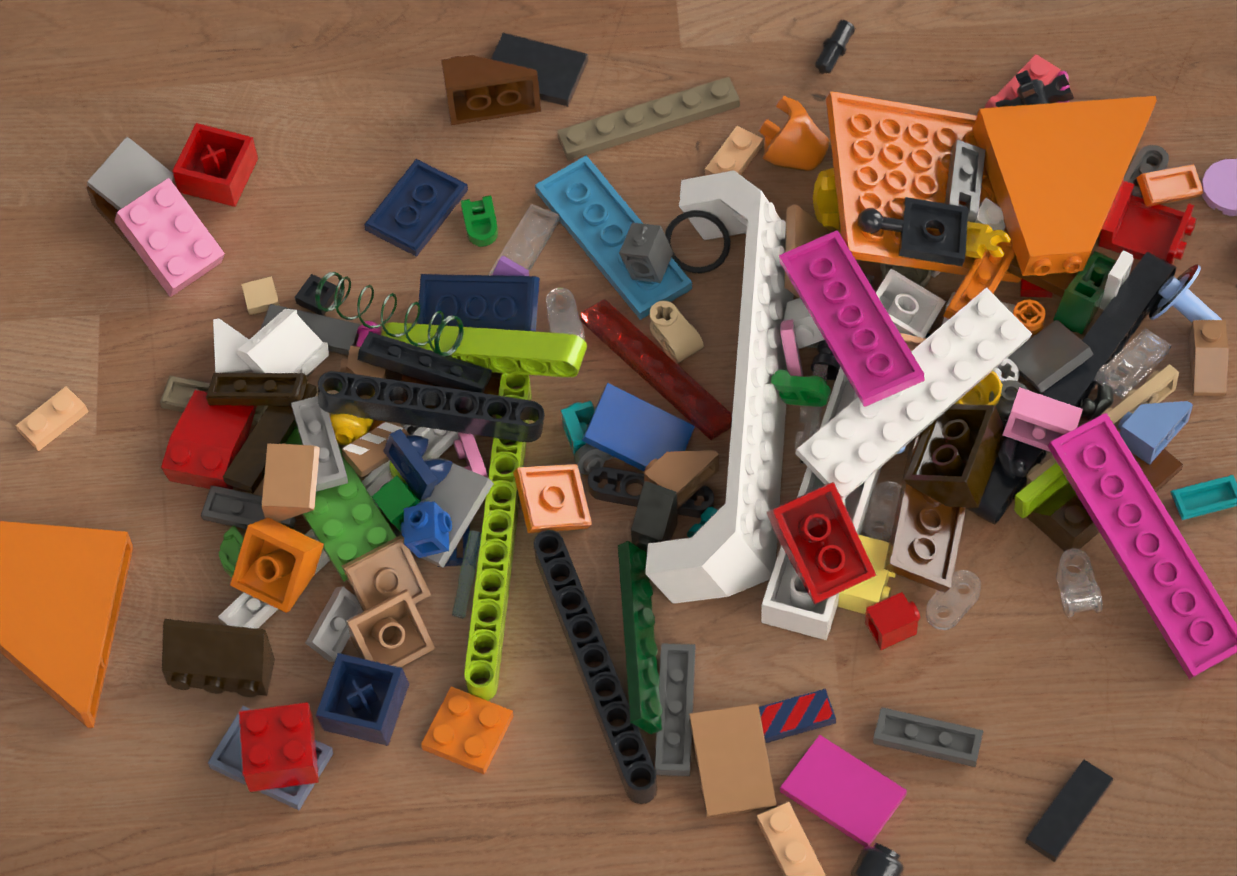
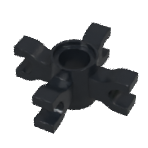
[995,70,1074,107]

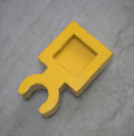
[965,222,1011,259]

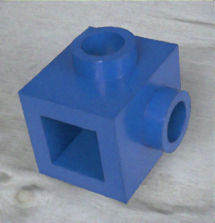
[401,501,452,558]

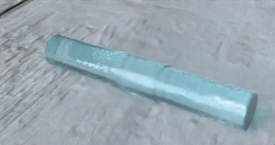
[452,531,482,618]

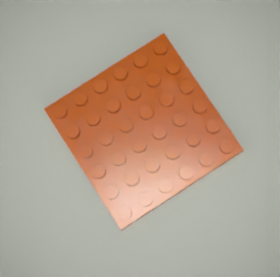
[826,91,1021,283]

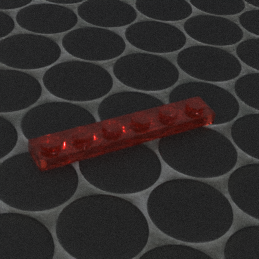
[580,299,732,440]

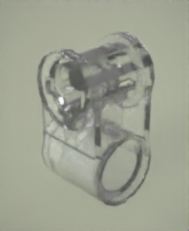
[546,288,586,342]
[1056,549,1103,618]

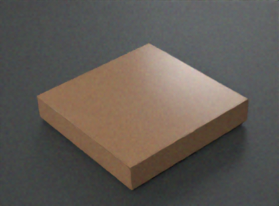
[342,535,431,612]

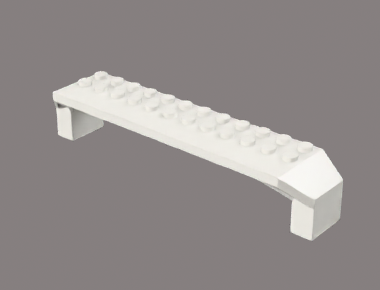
[645,170,794,604]

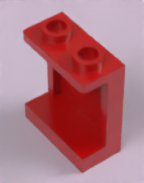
[1098,180,1197,265]

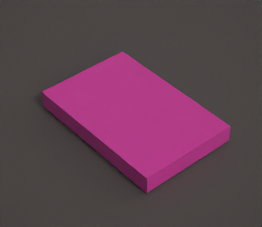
[780,735,907,847]

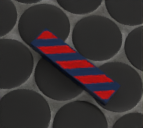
[759,688,836,743]

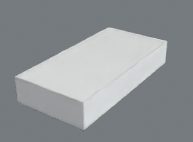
[1100,250,1134,310]

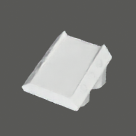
[237,309,329,377]

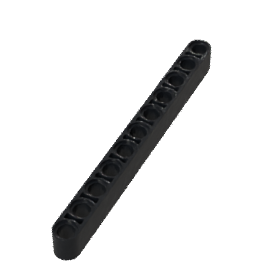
[966,252,1177,525]

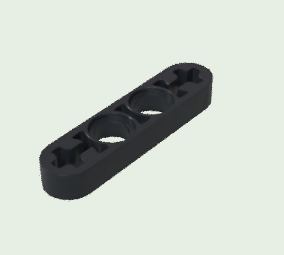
[588,467,714,518]

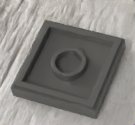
[1008,320,1094,393]

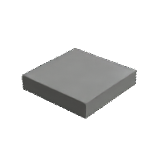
[87,137,174,210]

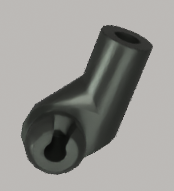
[1079,378,1114,420]

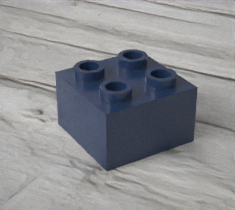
[316,653,409,746]

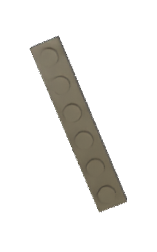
[557,77,740,161]

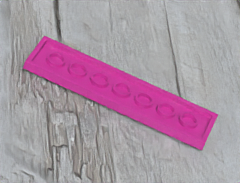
[1047,413,1237,679]

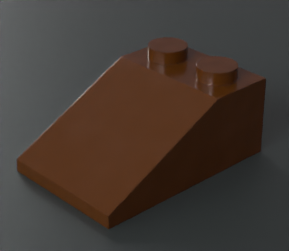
[441,55,541,125]

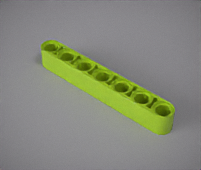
[381,322,587,378]

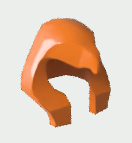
[759,95,830,171]

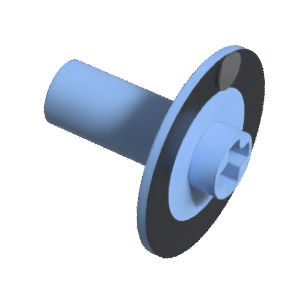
[1149,264,1222,323]

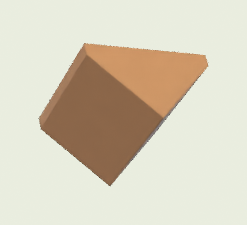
[261,443,320,522]
[346,589,436,668]

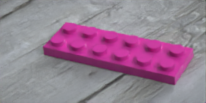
[779,230,925,407]

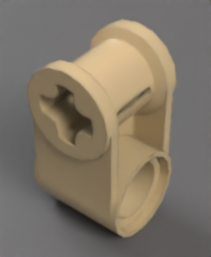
[650,301,704,364]

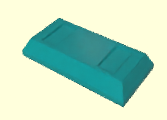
[1170,475,1237,520]

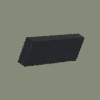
[1025,759,1114,862]

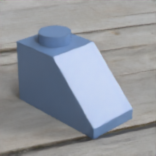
[1118,401,1193,465]

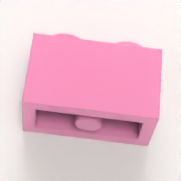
[1003,387,1083,452]

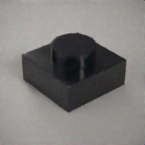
[295,274,339,316]

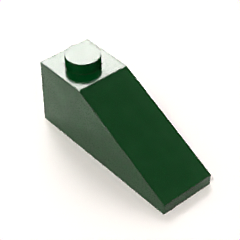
[1053,251,1116,335]

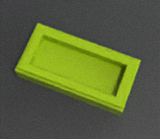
[1014,462,1069,519]

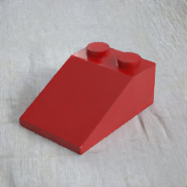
[161,390,257,490]
[766,482,877,604]

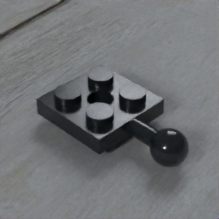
[857,197,968,267]

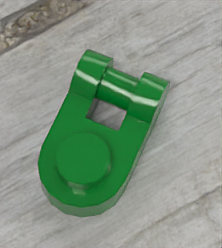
[461,195,498,247]
[771,370,831,407]

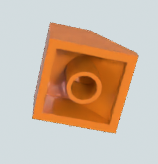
[230,517,324,613]

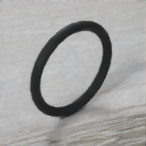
[665,210,731,274]

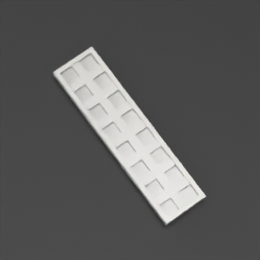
[795,287,1032,500]

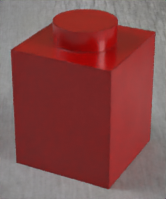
[865,592,920,650]

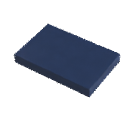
[364,159,468,257]

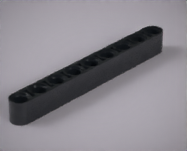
[534,530,657,804]

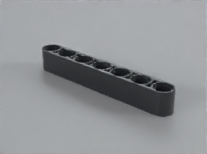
[318,371,545,442]

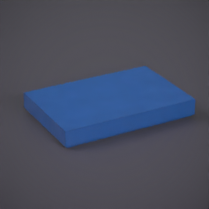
[581,383,695,471]

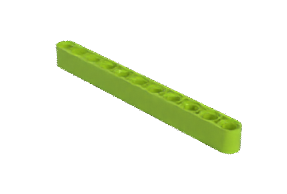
[464,373,532,701]

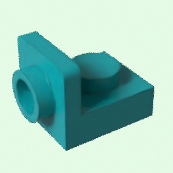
[561,401,594,456]

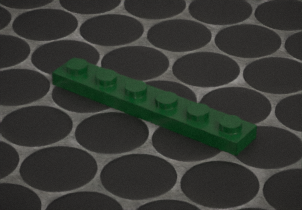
[617,541,663,734]

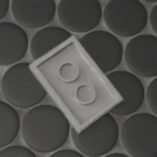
[394,457,494,568]

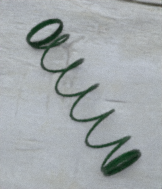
[315,272,464,357]

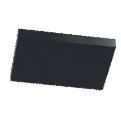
[491,33,588,107]

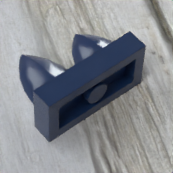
[383,429,452,502]

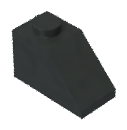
[631,481,678,553]

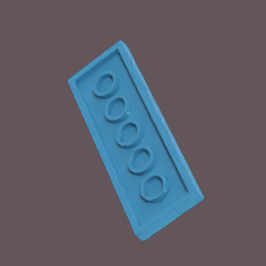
[535,155,692,320]

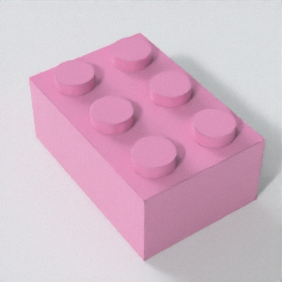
[115,178,225,297]

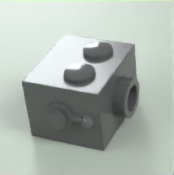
[619,223,673,283]

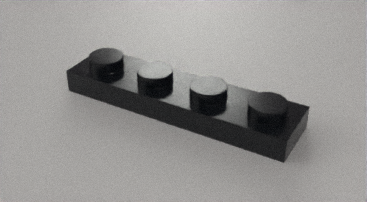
[357,331,492,393]

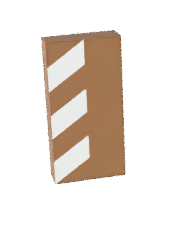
[341,422,410,478]

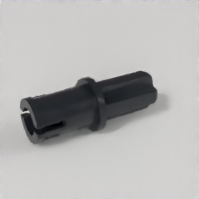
[815,20,855,74]

